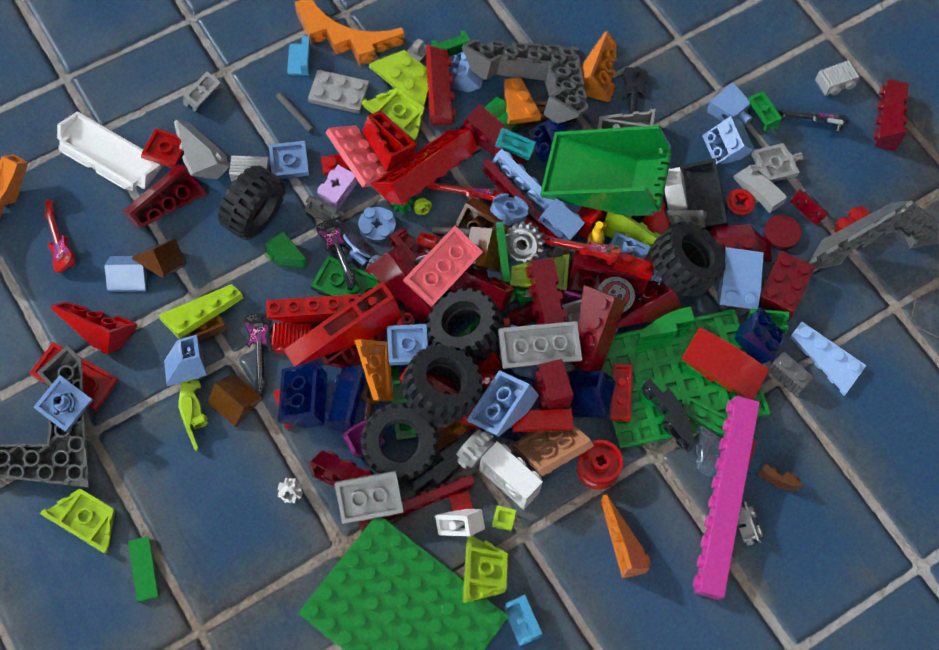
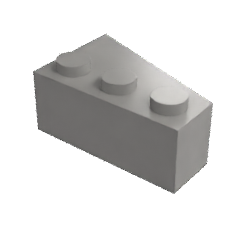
[597,109,655,129]

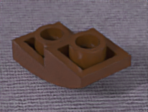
[757,464,803,493]

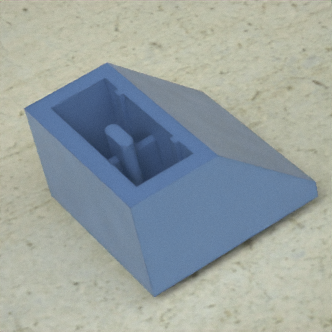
[449,52,483,92]
[702,116,755,166]
[538,198,585,240]
[164,335,206,386]

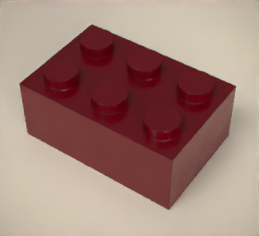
[758,251,816,321]
[532,359,573,410]

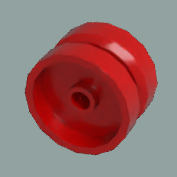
[576,440,623,490]

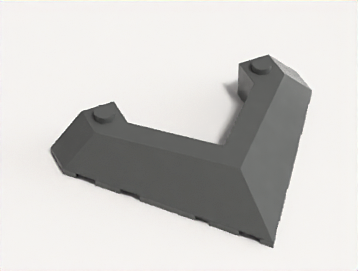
[462,40,589,123]
[809,200,939,270]
[0,345,89,487]

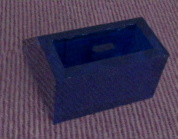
[527,120,569,162]
[734,307,785,364]
[569,371,616,417]

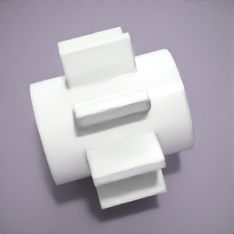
[278,478,303,503]

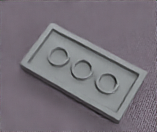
[498,321,582,369]

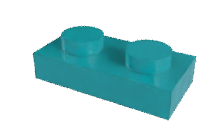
[495,128,536,160]

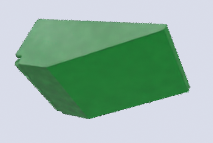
[540,125,672,216]

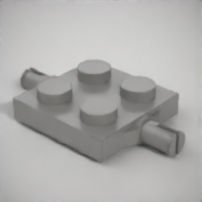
[748,143,803,183]

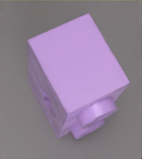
[317,165,357,210]

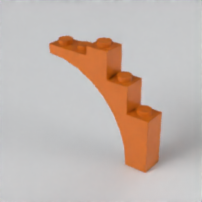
[295,0,405,65]
[0,154,29,218]

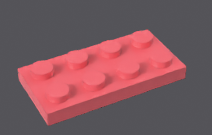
[326,125,388,187]
[403,226,483,307]

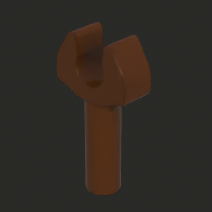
[360,388,380,422]

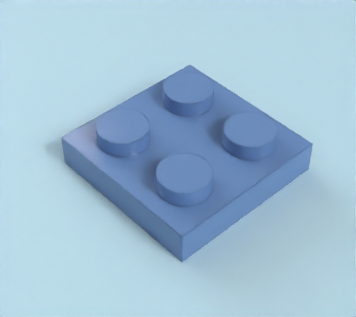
[269,141,309,179]
[387,324,428,366]

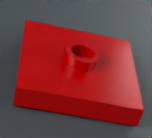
[141,128,184,168]

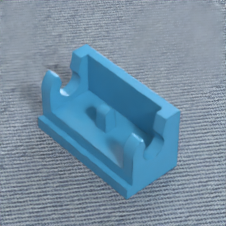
[503,595,542,646]

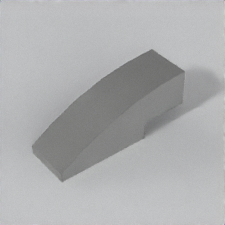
[733,167,787,213]

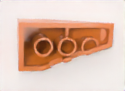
[580,31,617,102]
[601,495,651,579]

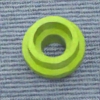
[414,198,432,215]

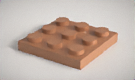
[513,424,593,476]

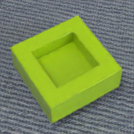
[492,505,517,531]

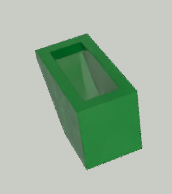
[265,231,307,268]

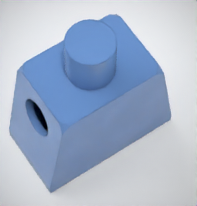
[707,82,752,125]

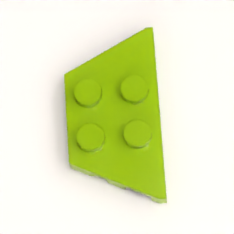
[369,50,428,107]
[361,88,424,142]
[40,489,115,555]
[463,535,508,603]

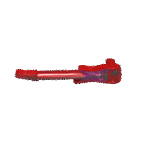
[426,182,504,206]
[45,200,76,273]
[542,234,621,265]

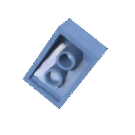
[717,247,763,309]
[467,370,539,437]

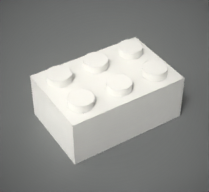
[479,441,543,510]

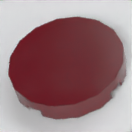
[763,215,801,250]

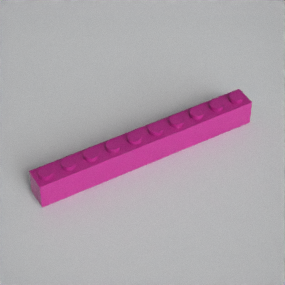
[693,396,760,600]

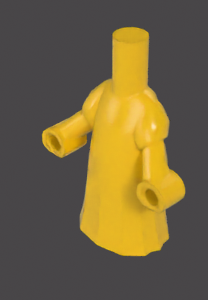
[587,221,607,244]

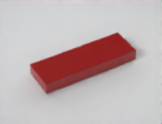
[610,363,632,422]
[512,409,573,432]

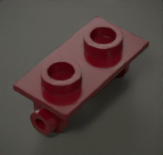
[790,189,828,226]
[505,301,537,327]

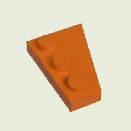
[503,77,542,125]
[355,339,393,401]

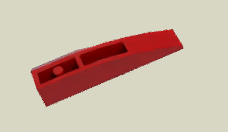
[283,282,402,367]

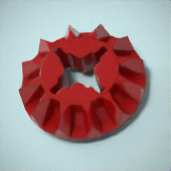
[726,189,756,216]

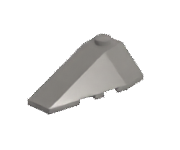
[174,120,230,180]

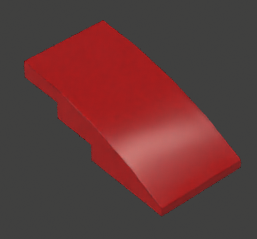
[681,328,769,400]

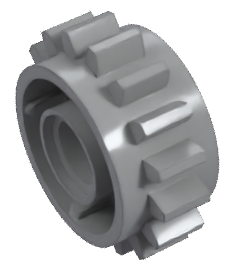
[505,222,545,264]
[457,429,495,469]

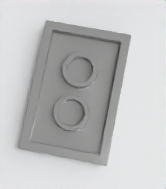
[308,70,369,114]
[335,471,403,524]

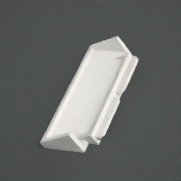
[57,112,164,191]

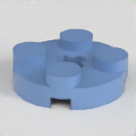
[490,194,529,226]
[358,207,396,243]

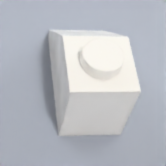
[665,167,688,210]
[435,509,485,536]

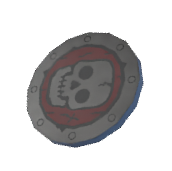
[343,232,375,266]
[598,277,635,312]

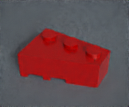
[362,110,417,172]

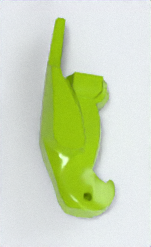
[179,379,208,452]

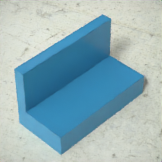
[287,36,311,76]

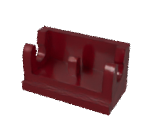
[390,228,427,261]

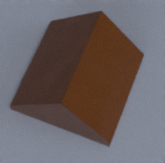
[468,227,501,273]
[132,238,186,278]
[207,373,263,427]

